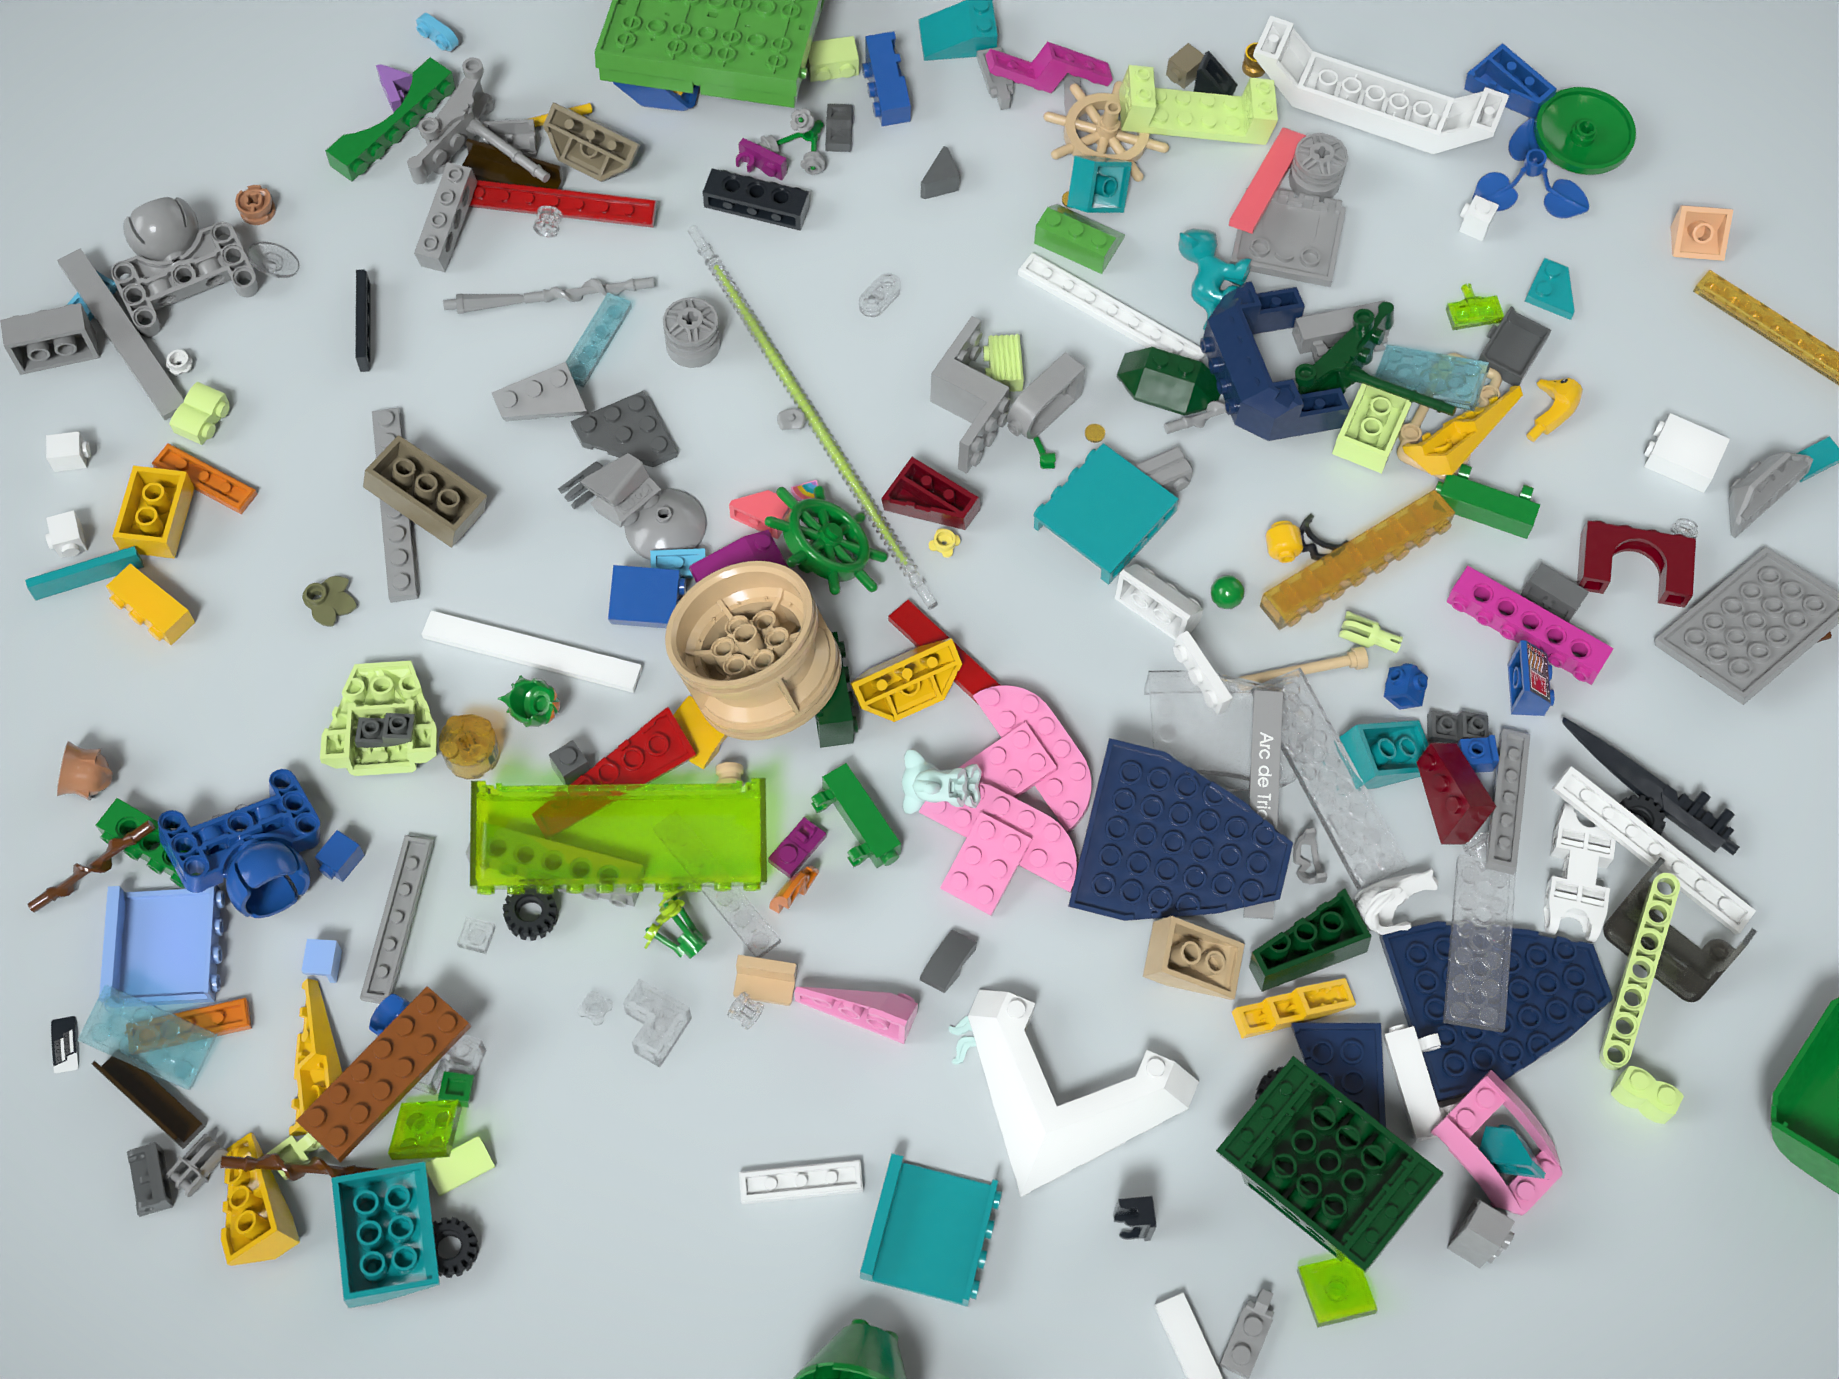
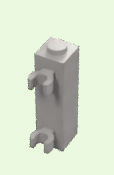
[1292,300,1394,363]

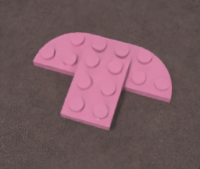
[959,686,1092,833]
[919,782,1077,916]

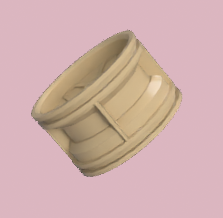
[665,561,842,740]

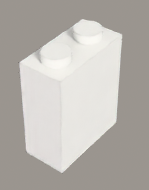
[1644,413,1730,493]

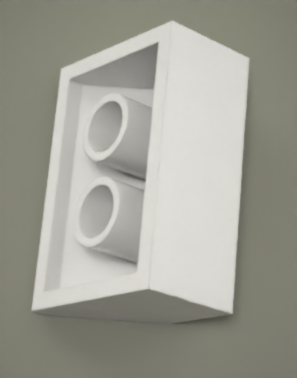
[1115,563,1203,641]

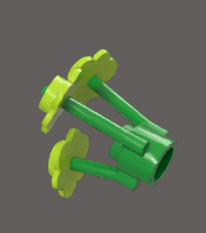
[644,886,707,959]

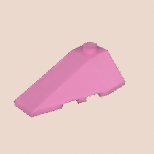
[794,987,918,1044]

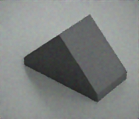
[920,146,959,199]

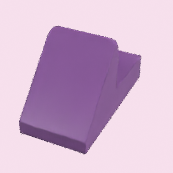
[376,64,412,113]

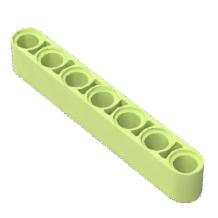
[1599,873,1680,1070]

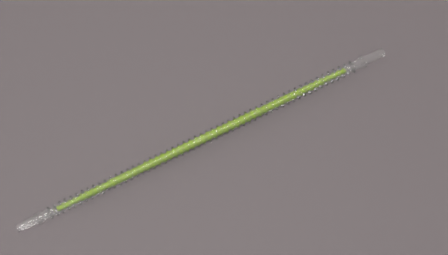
[688,226,938,609]

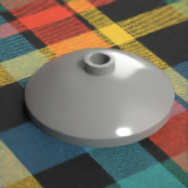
[624,489,706,560]

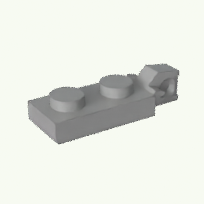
[977,47,1014,110]
[1219,1288,1274,1379]

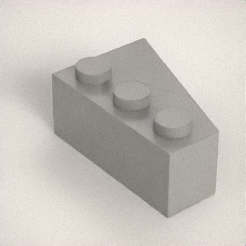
[492,362,588,421]

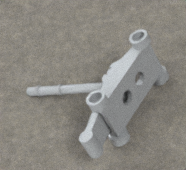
[407,57,550,184]

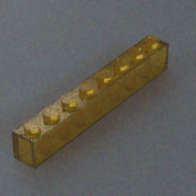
[1260,489,1455,630]

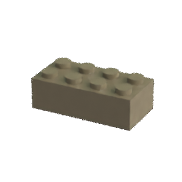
[363,435,487,548]

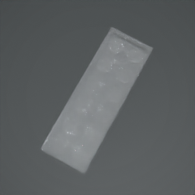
[1443,855,1517,1033]

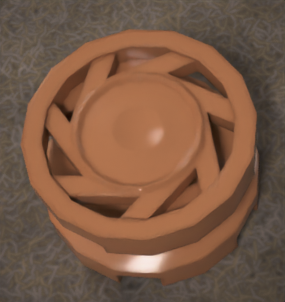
[235,185,276,225]

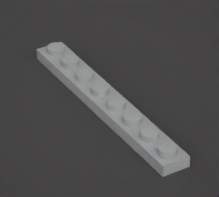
[372,408,418,603]

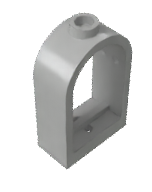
[1007,352,1085,439]

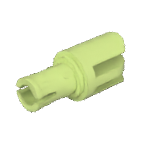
[1338,611,1403,653]

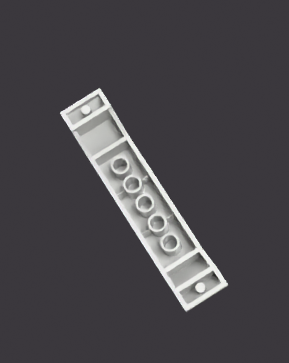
[1253,16,1509,154]

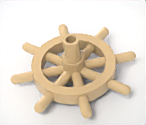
[1043,81,1169,182]

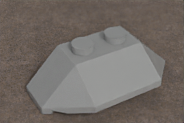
[1729,452,1813,538]

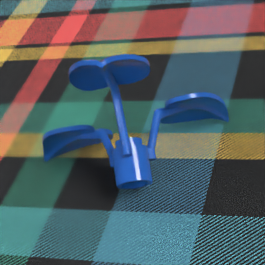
[1472,118,1590,218]

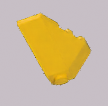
[221,1132,300,1266]

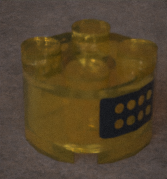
[439,714,500,780]

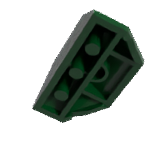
[1116,347,1221,416]

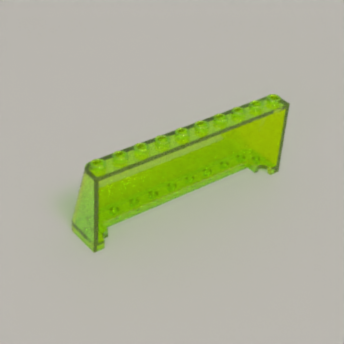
[470,778,767,895]

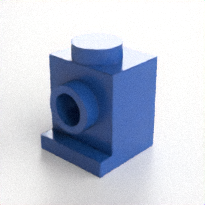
[1457,735,1499,773]

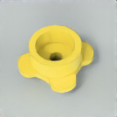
[928,528,960,558]

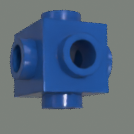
[1383,663,1428,710]

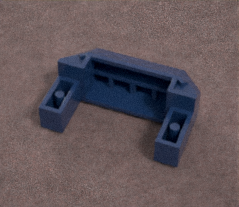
[1200,281,1350,441]

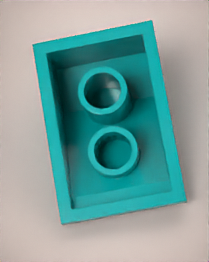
[918,0,998,61]
[1337,720,1429,790]

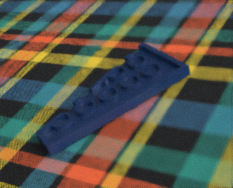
[1291,1023,1386,1128]

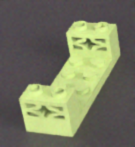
[1119,65,1278,145]

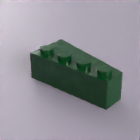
[815,632,858,748]
[1249,888,1372,992]

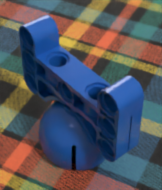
[158,769,320,919]

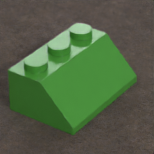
[1034,204,1125,274]

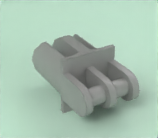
[165,1134,228,1197]

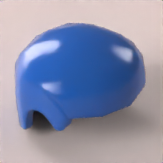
[369,994,410,1036]

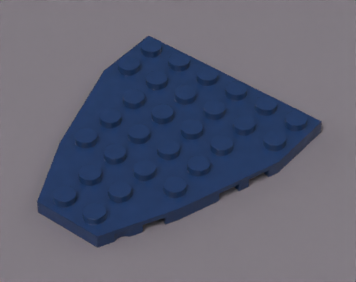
[1068,738,1293,921]
[1379,921,1613,1102]

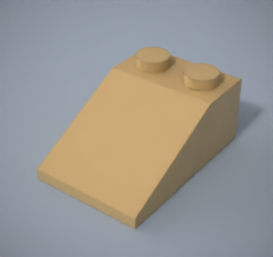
[1143,916,1245,1000]

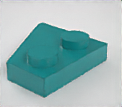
[1524,258,1575,320]

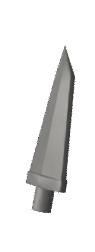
[443,294,525,314]

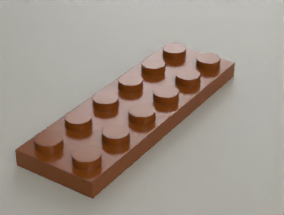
[296,986,472,1163]

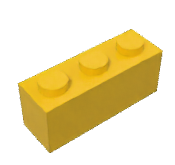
[106,564,195,645]

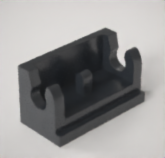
[1113,1196,1157,1241]

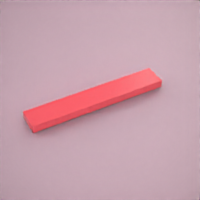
[1229,127,1306,234]

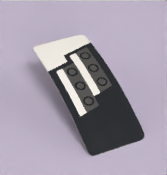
[51,1016,78,1073]

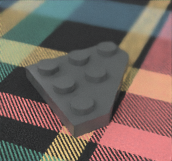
[570,391,677,467]

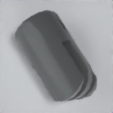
[558,462,603,510]

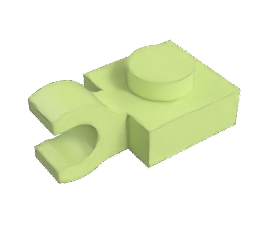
[267,1133,322,1180]

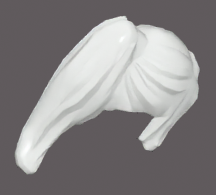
[1353,868,1438,935]

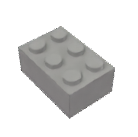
[0,303,100,375]

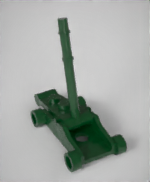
[1295,302,1457,416]

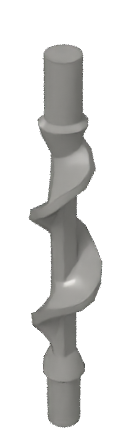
[524,277,654,304]
[1164,401,1227,434]

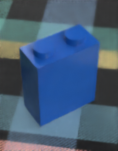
[608,565,686,628]

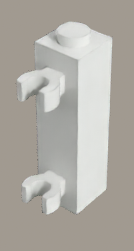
[1384,1024,1458,1143]

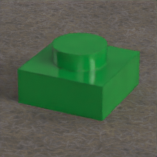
[438,1071,474,1108]

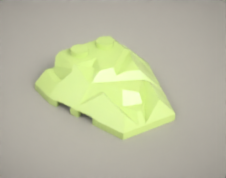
[320,661,438,776]

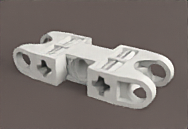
[1543,803,1616,943]

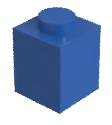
[315,830,365,882]

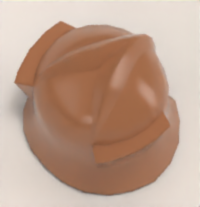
[57,741,113,801]

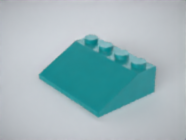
[331,1162,440,1308]

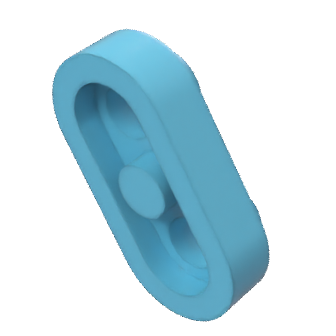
[416,13,459,52]

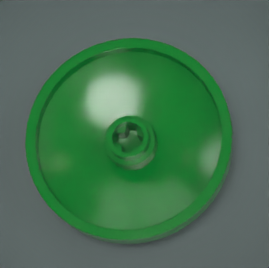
[1534,87,1636,175]

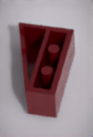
[881,457,980,530]
[1417,743,1497,845]

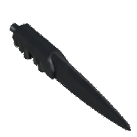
[1562,717,1740,856]

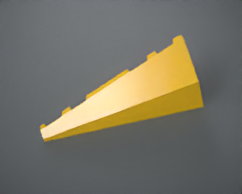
[1402,386,1523,475]
[289,978,343,1136]

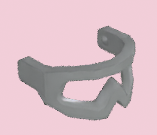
[1293,828,1328,885]

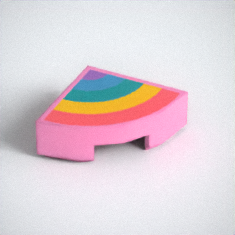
[791,480,818,501]

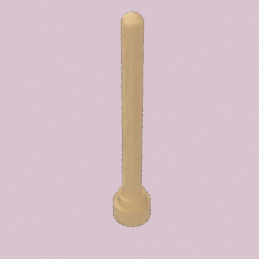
[1236,646,1369,687]

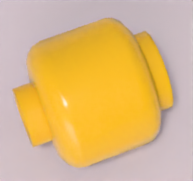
[1265,521,1303,563]

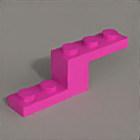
[985,41,1113,93]

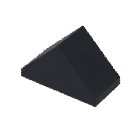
[1193,51,1238,96]

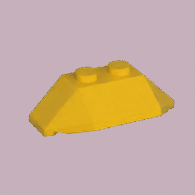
[850,638,962,722]

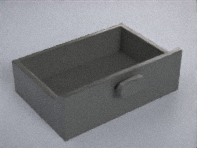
[1478,306,1551,386]

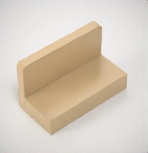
[733,955,797,1006]

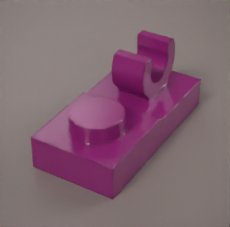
[736,138,787,181]
[768,817,827,878]

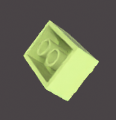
[1332,384,1412,474]

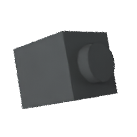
[549,740,590,788]

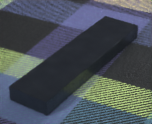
[355,269,371,372]

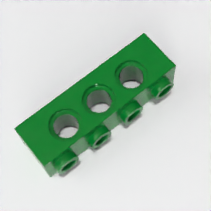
[95,798,201,888]

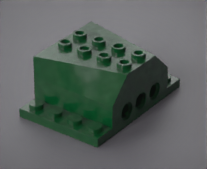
[1216,1056,1444,1273]

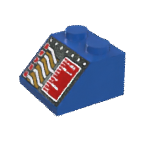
[1508,640,1555,716]

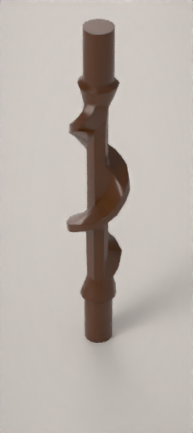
[28,820,155,913]
[220,1153,379,1181]

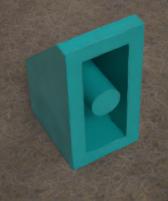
[1479,1124,1546,1179]

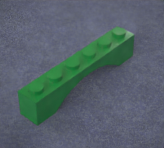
[325,57,456,182]

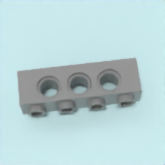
[414,162,477,272]

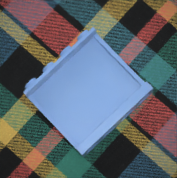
[99,885,225,1008]

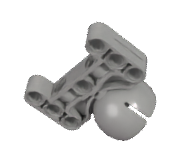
[111,197,259,337]

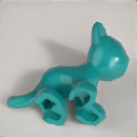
[1178,229,1252,331]

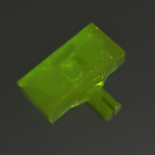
[1445,284,1504,330]

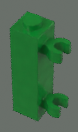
[1433,464,1541,539]
[811,763,901,868]

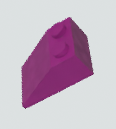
[689,530,789,583]

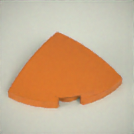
[769,865,819,913]

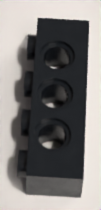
[702,168,810,231]

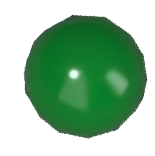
[1211,575,1244,609]

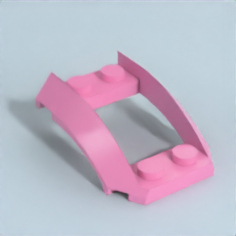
[1431,1070,1563,1216]

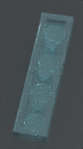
[566,293,632,388]

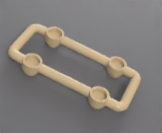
[1397,353,1502,480]

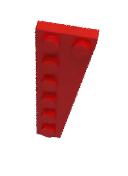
[532,707,696,840]

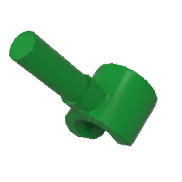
[1033,437,1056,469]

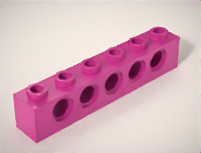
[1446,566,1614,685]

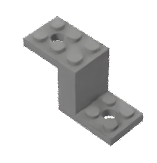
[930,316,1011,474]

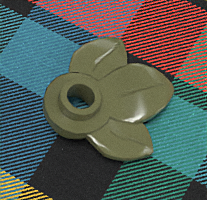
[302,576,357,627]

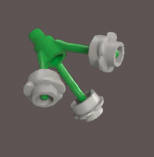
[758,108,825,175]

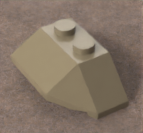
[543,102,640,182]

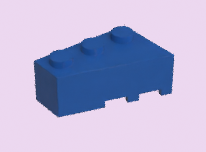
[862,31,911,127]
[1464,43,1557,120]

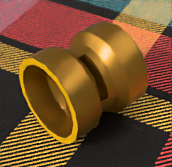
[1242,43,1265,78]

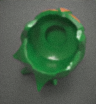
[498,675,560,727]

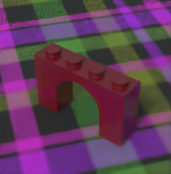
[1577,520,1696,608]

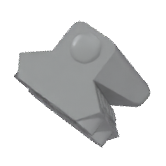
[580,453,661,528]

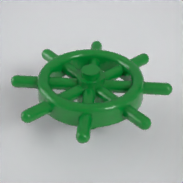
[764,486,888,595]

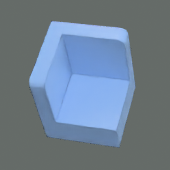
[302,939,342,983]

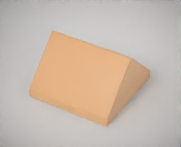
[1670,205,1733,261]

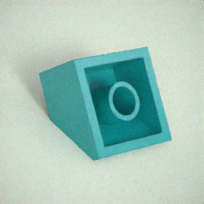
[1067,156,1132,213]

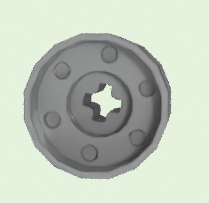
[1289,133,1348,202]
[663,297,720,368]

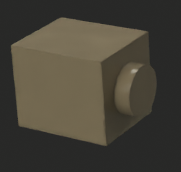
[1166,43,1204,89]

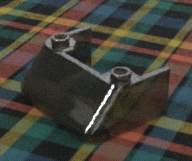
[1603,857,1757,1002]

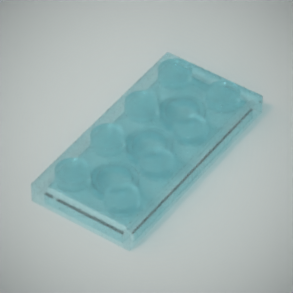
[1375,345,1490,411]
[78,985,218,1090]

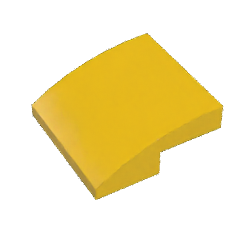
[673,696,728,769]

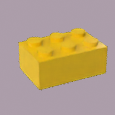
[112,466,195,559]

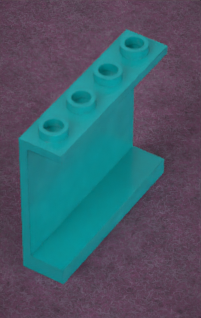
[1033,443,1179,585]
[860,1153,1002,1307]

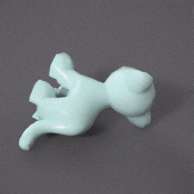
[902,750,982,814]

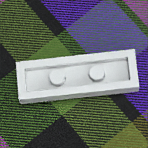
[1173,630,1233,715]

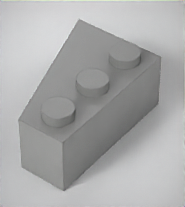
[1447,1198,1515,1268]

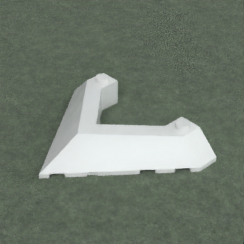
[968,990,1199,1198]

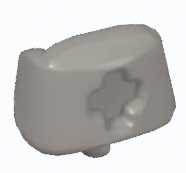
[777,409,806,430]

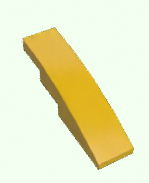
[1232,978,1356,1039]

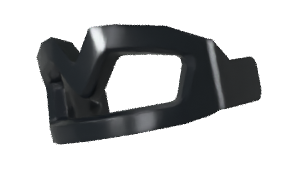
[1299,514,1350,562]

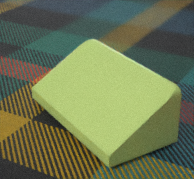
[426,1136,495,1196]

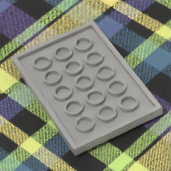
[1655,547,1839,705]

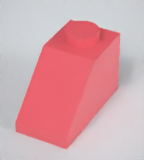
[729,490,791,539]

